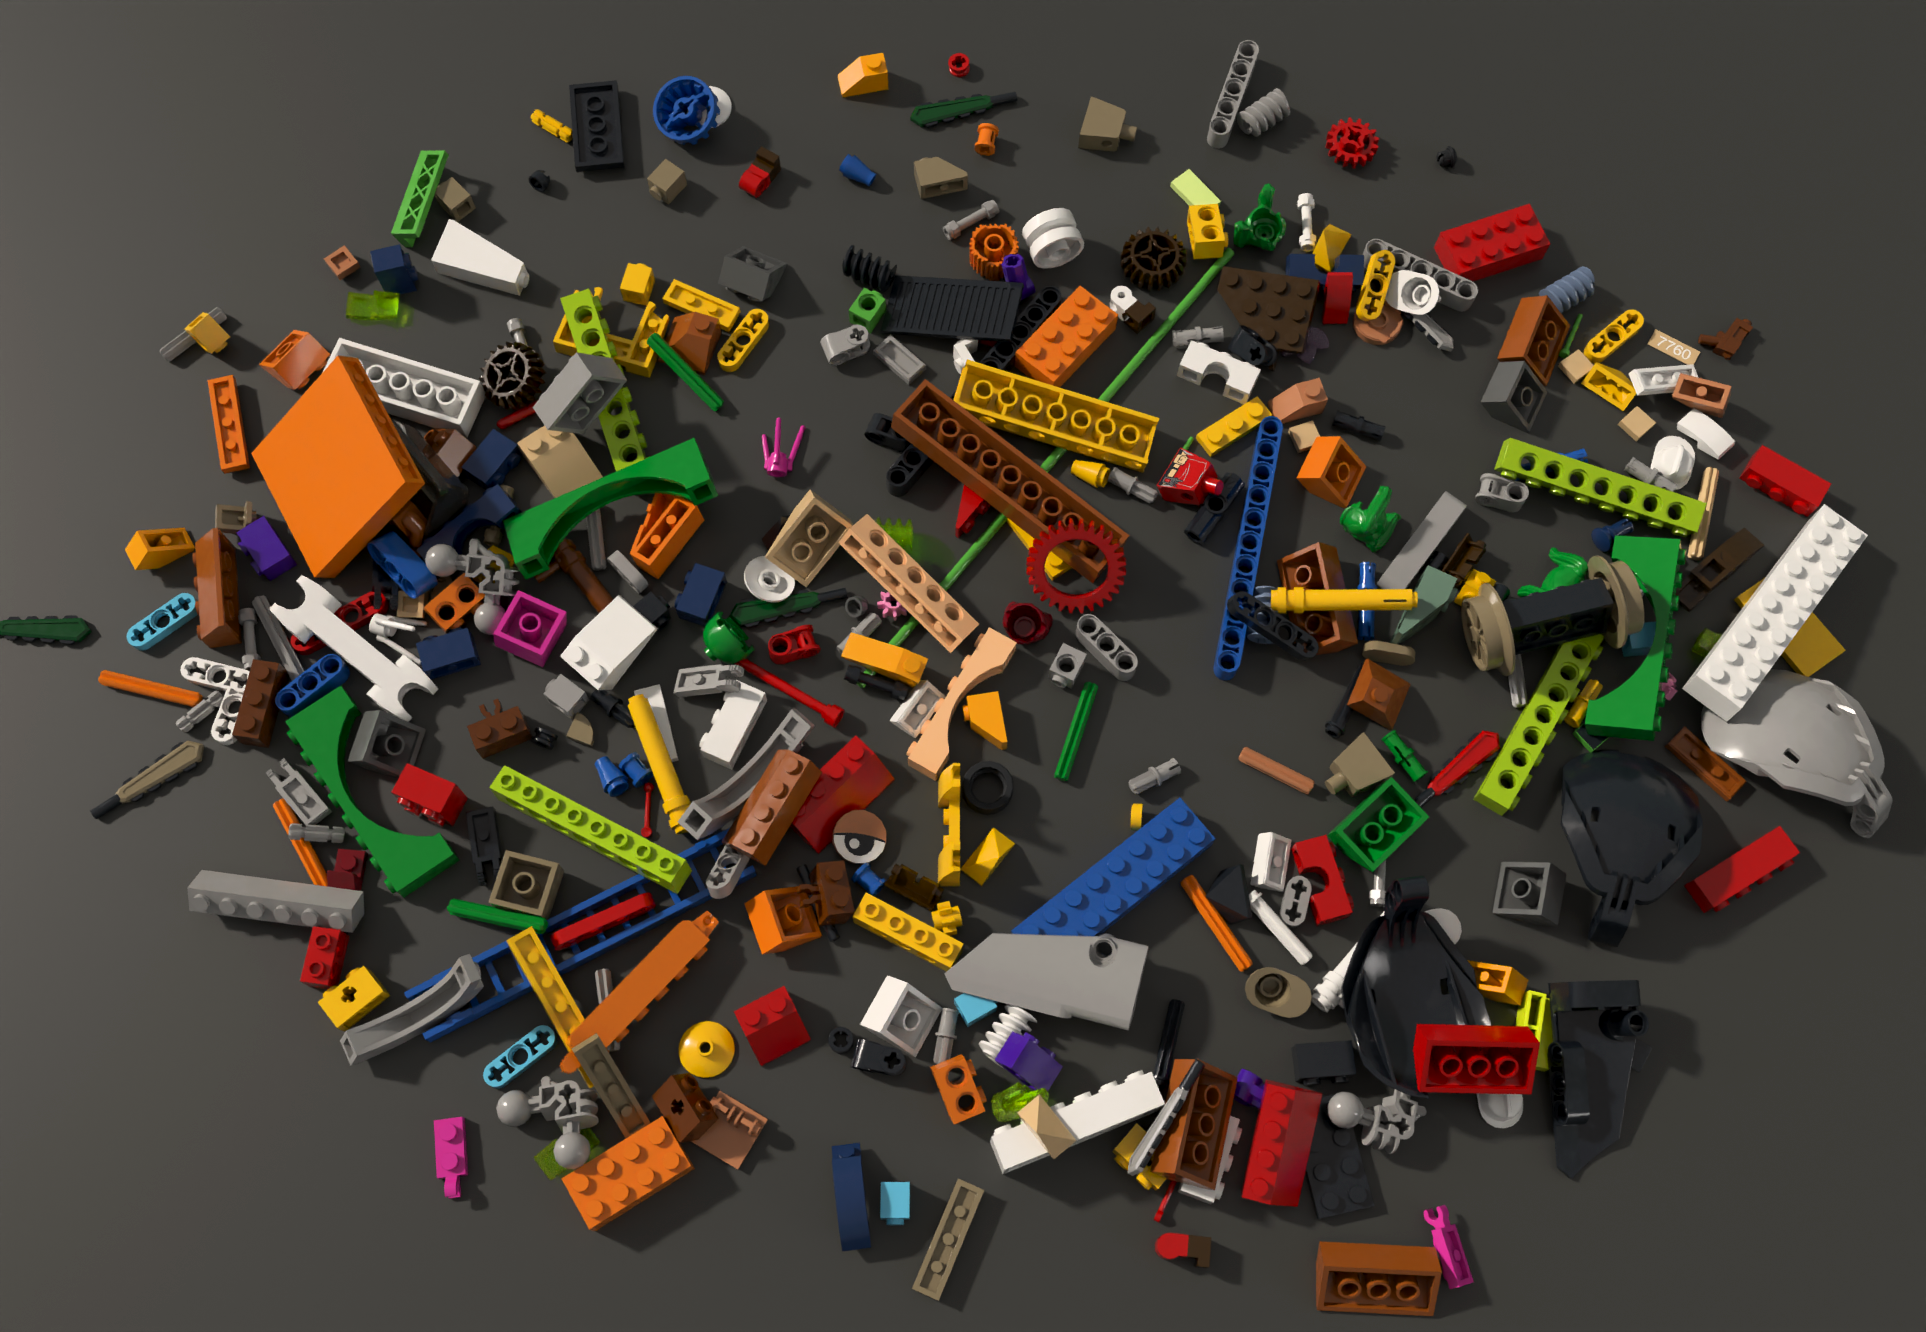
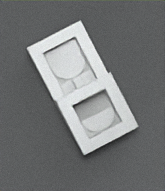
[1677,408,1735,460]

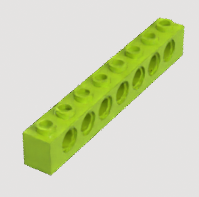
[560,289,650,471]
[1494,438,1707,537]
[1473,634,1604,816]
[489,765,692,894]

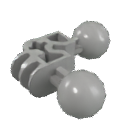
[425,538,520,635]
[496,1076,599,1169]
[1327,1089,1427,1154]

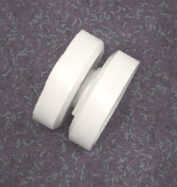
[1022,208,1084,269]

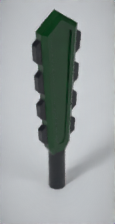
[910,92,1017,128]
[729,588,848,628]
[0,615,92,645]

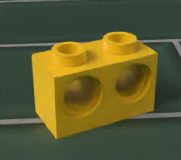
[1187,204,1228,259]

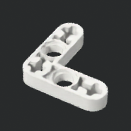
[180,657,250,745]

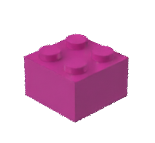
[493,590,567,667]

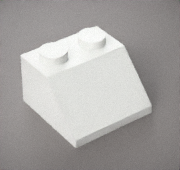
[860,975,942,1057]

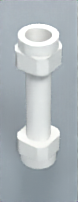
[1297,193,1317,252]

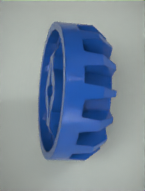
[653,76,720,145]

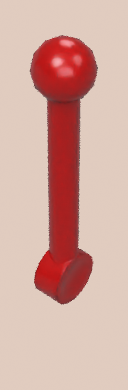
[641,782,654,838]
[1153,1180,1177,1223]

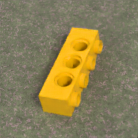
[853,893,964,972]

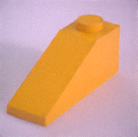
[841,632,928,688]

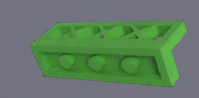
[391,150,449,247]

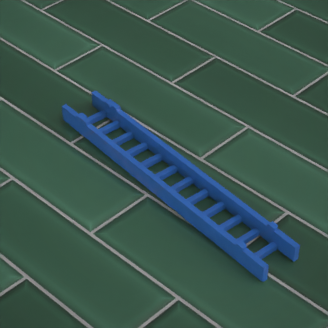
[404,828,757,1043]

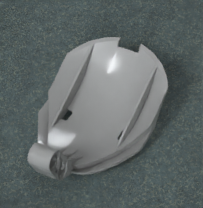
[1701,669,1893,838]

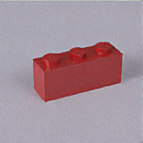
[1739,445,1831,517]

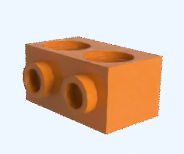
[424,573,485,633]
[930,1054,987,1124]

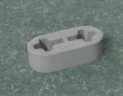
[607,550,649,594]
[1279,876,1312,928]

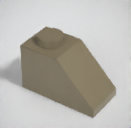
[914,157,968,199]

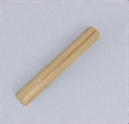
[1688,467,1719,561]

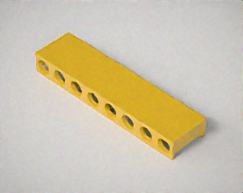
[954,359,1159,473]

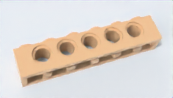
[838,514,979,653]

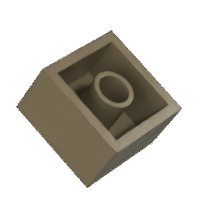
[488,850,564,920]

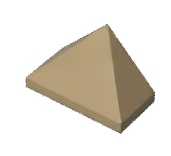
[1017,1094,1077,1159]

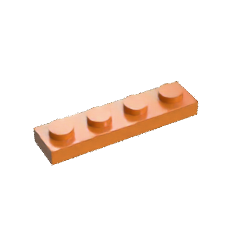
[207,375,250,474]

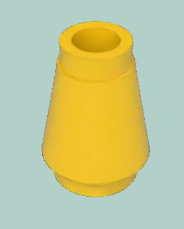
[1071,460,1110,488]

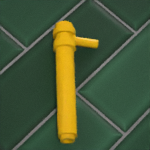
[1271,587,1418,614]
[628,694,691,835]

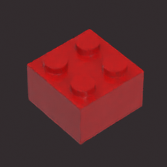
[391,763,468,827]

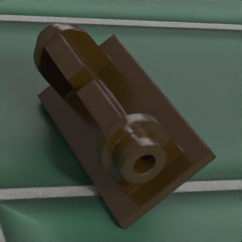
[1442,533,1487,586]
[884,864,944,911]

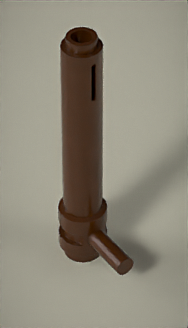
[534,537,614,613]

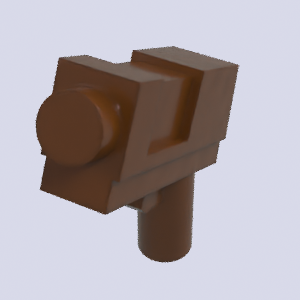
[1698,318,1753,360]

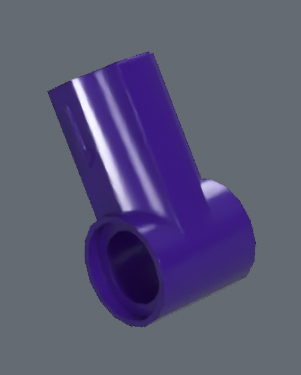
[1001,254,1036,301]
[1234,1069,1265,1110]

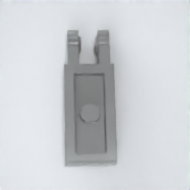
[673,664,744,697]
[266,758,332,825]

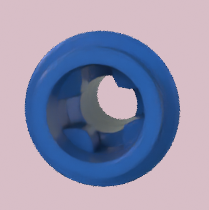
[839,154,877,187]
[594,756,629,797]

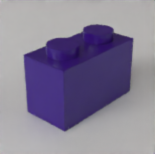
[236,516,297,581]
[995,1031,1063,1095]

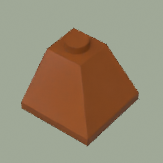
[658,312,722,375]
[1347,659,1411,730]

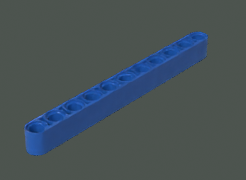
[1213,416,1283,681]

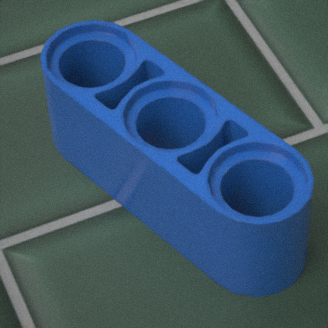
[367,531,438,599]
[275,654,350,718]

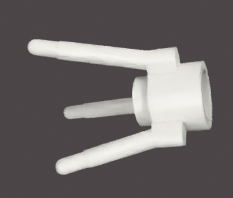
[369,613,427,665]

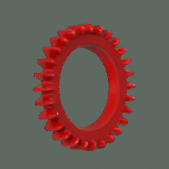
[1026,518,1126,614]

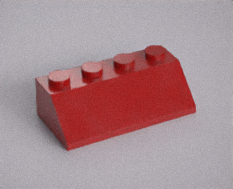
[790,735,895,855]
[1413,1024,1540,1094]
[1241,1079,1322,1207]

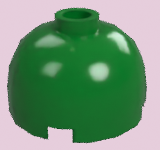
[703,612,754,664]

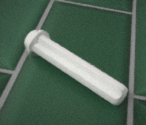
[1249,890,1312,965]

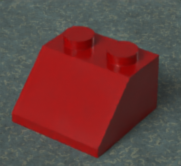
[734,986,811,1066]

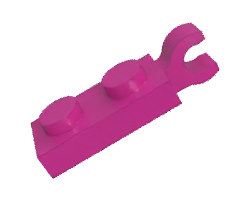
[434,1117,468,1199]
[1424,1205,1474,1289]

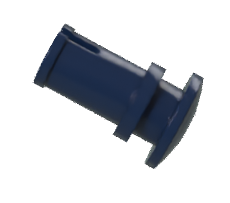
[1591,518,1634,552]

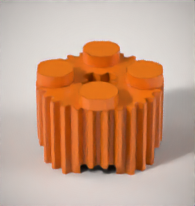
[969,224,1019,281]

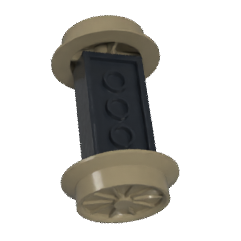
[1461,555,1644,676]

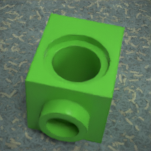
[849,288,886,334]

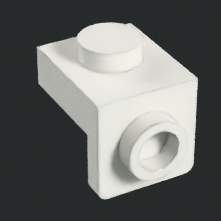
[953,339,978,374]

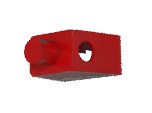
[1156,448,1224,505]

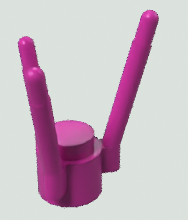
[762,417,805,477]

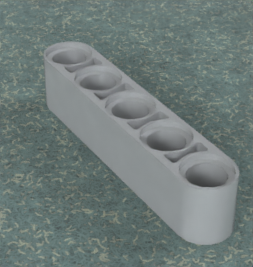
[1207,40,1259,149]
[1362,239,1478,312]
[1376,491,1467,589]

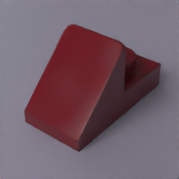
[327,849,368,891]

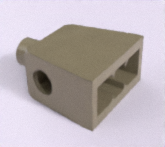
[1078,97,1137,152]
[1325,732,1395,797]

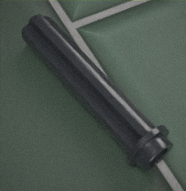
[1325,662,1364,738]
[1153,999,1185,1089]

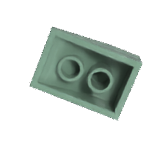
[1390,565,1458,645]

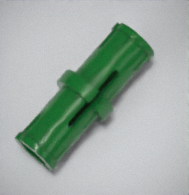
[1381,730,1428,782]

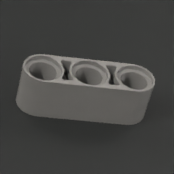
[1075,614,1138,681]

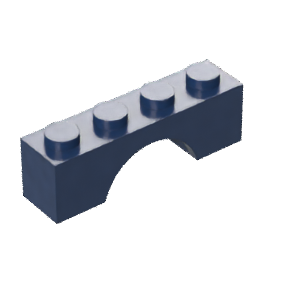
[417,484,522,561]

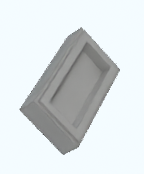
[873,334,926,385]

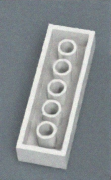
[322,338,486,438]
[990,1070,1165,1174]

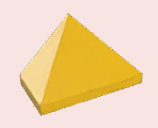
[1312,224,1352,273]
[1581,362,1636,411]
[960,827,1015,886]

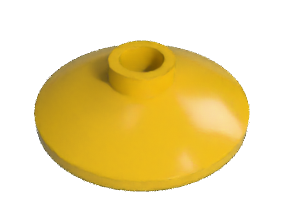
[679,1021,735,1078]

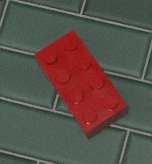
[1434,204,1550,282]

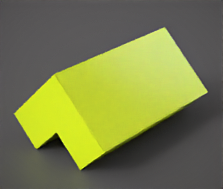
[1515,990,1553,1072]

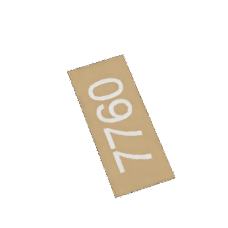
[1648,329,1700,365]

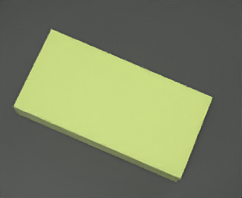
[1170,169,1221,207]

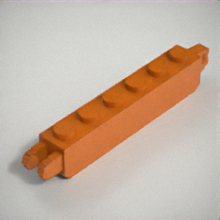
[559,911,719,1074]

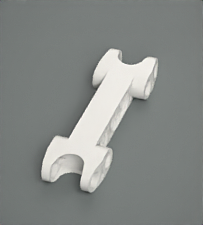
[269,575,439,722]

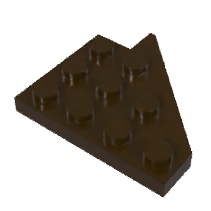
[1217,266,1321,371]

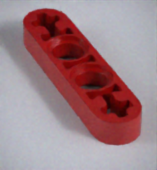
[290,591,389,655]
[550,892,656,950]

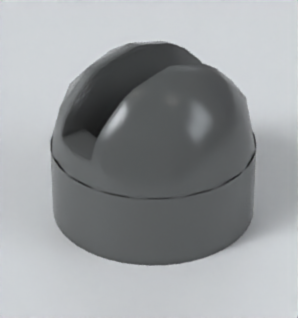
[845,596,868,618]

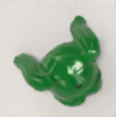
[1233,183,1286,251]
[1340,486,1401,552]
[1517,547,1588,598]

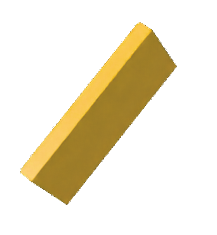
[1734,578,1846,677]

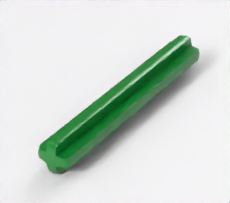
[647,333,724,412]
[1054,682,1098,781]
[447,899,548,934]

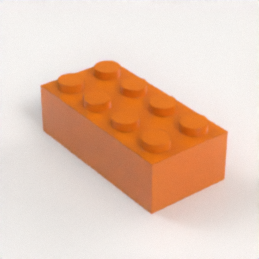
[1014,286,1118,388]
[562,1116,695,1231]

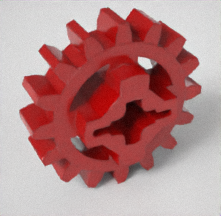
[1325,117,1379,169]

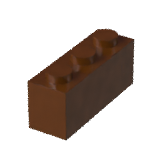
[232,659,289,748]

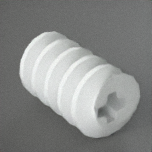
[979,1004,1037,1068]

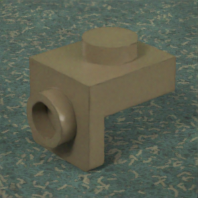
[215,501,256,534]

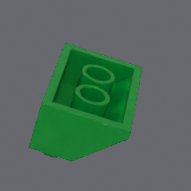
[1327,777,1429,872]

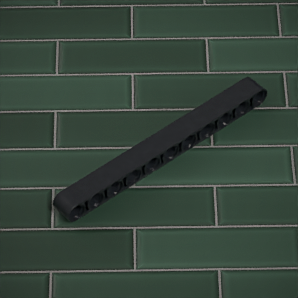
[886,286,1061,497]

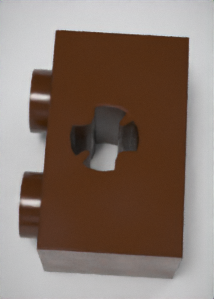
[652,1073,719,1143]

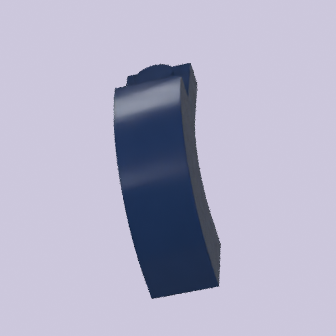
[832,1143,871,1251]

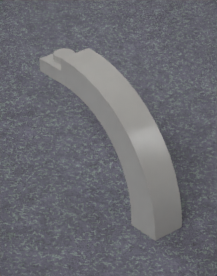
[678,709,815,840]
[340,954,484,1066]

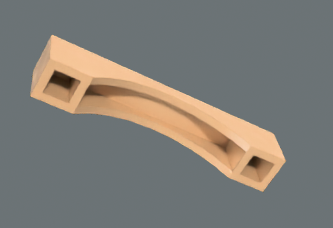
[906,627,1017,781]

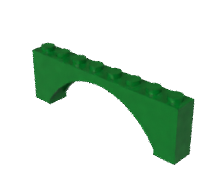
[503,438,719,579]
[1585,535,1686,741]
[285,686,460,898]

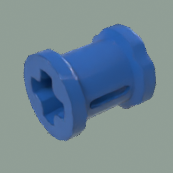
[619,752,653,788]
[851,862,887,896]

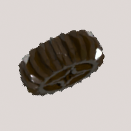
[1121,227,1187,292]
[479,341,547,410]

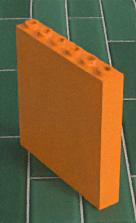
[251,355,425,578]

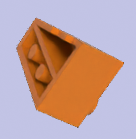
[630,493,704,579]

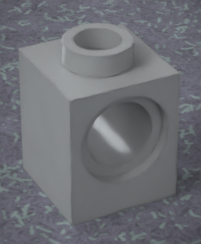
[1048,643,1087,689]
[544,674,589,720]

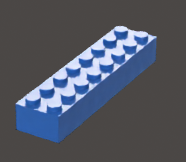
[1011,797,1216,936]

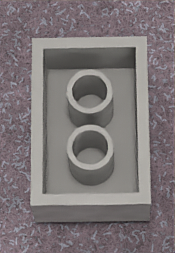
[533,352,627,434]

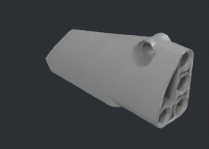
[944,933,1149,1031]

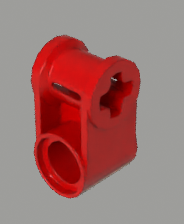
[768,625,821,665]

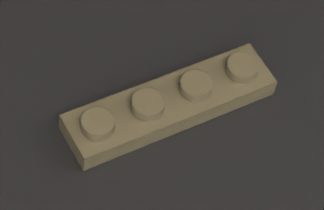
[572,1033,650,1138]
[912,1179,984,1301]

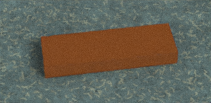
[1665,726,1747,802]

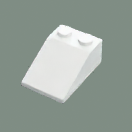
[560,595,658,690]

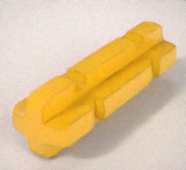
[531,109,573,143]

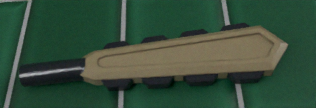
[90,741,204,819]

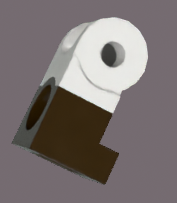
[1110,286,1156,334]

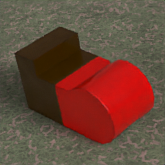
[739,146,781,198]
[1155,1233,1211,1268]

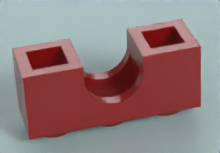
[1291,835,1354,926]

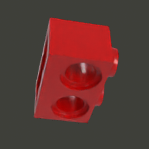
[300,926,350,989]

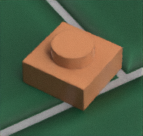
[324,245,360,280]

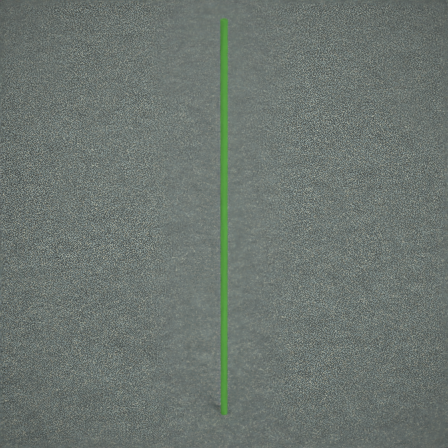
[856,248,1235,688]

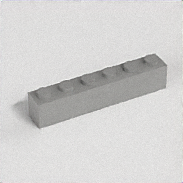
[187,870,364,933]

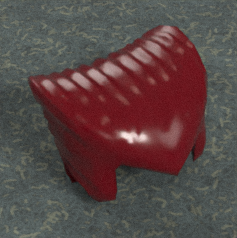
[1002,601,1053,644]

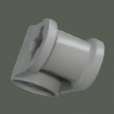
[820,324,870,366]
[1475,473,1529,513]

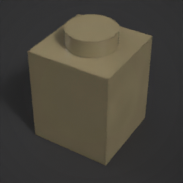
[647,159,687,205]
[435,177,476,222]

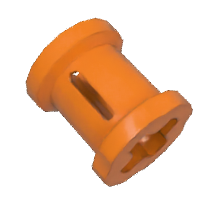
[974,123,999,156]

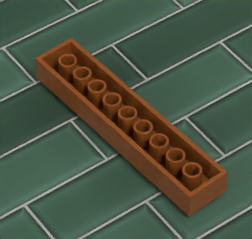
[891,379,1130,583]

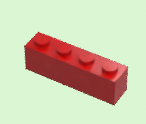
[1684,826,1800,913]

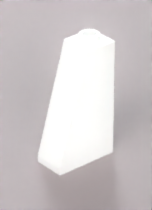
[431,219,529,296]

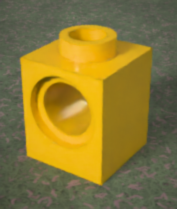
[620,263,655,306]
[184,312,230,354]

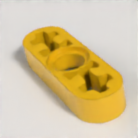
[1356,250,1395,321]
[717,309,769,372]
[1584,310,1644,364]

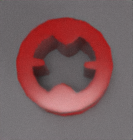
[948,53,970,77]

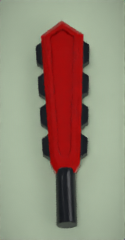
[1414,731,1500,808]

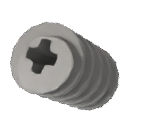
[1237,88,1290,137]

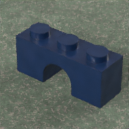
[1286,254,1364,292]

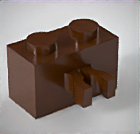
[467,699,532,759]
[797,860,855,926]

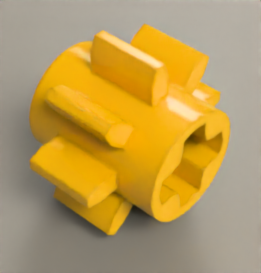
[931,901,963,936]

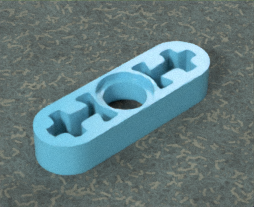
[126,593,197,651]
[483,1025,557,1089]

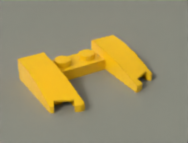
[553,287,669,378]
[938,763,960,886]

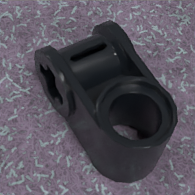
[1228,325,1278,366]
[851,1039,907,1076]

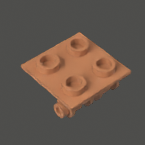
[691,1091,768,1170]

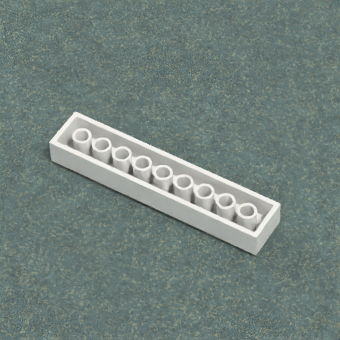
[1682,504,1868,722]

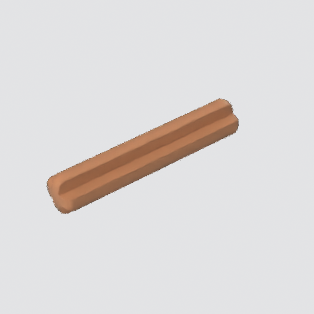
[1239,747,1315,794]

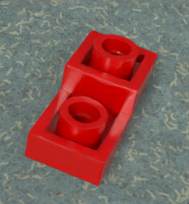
[1321,272,1353,324]

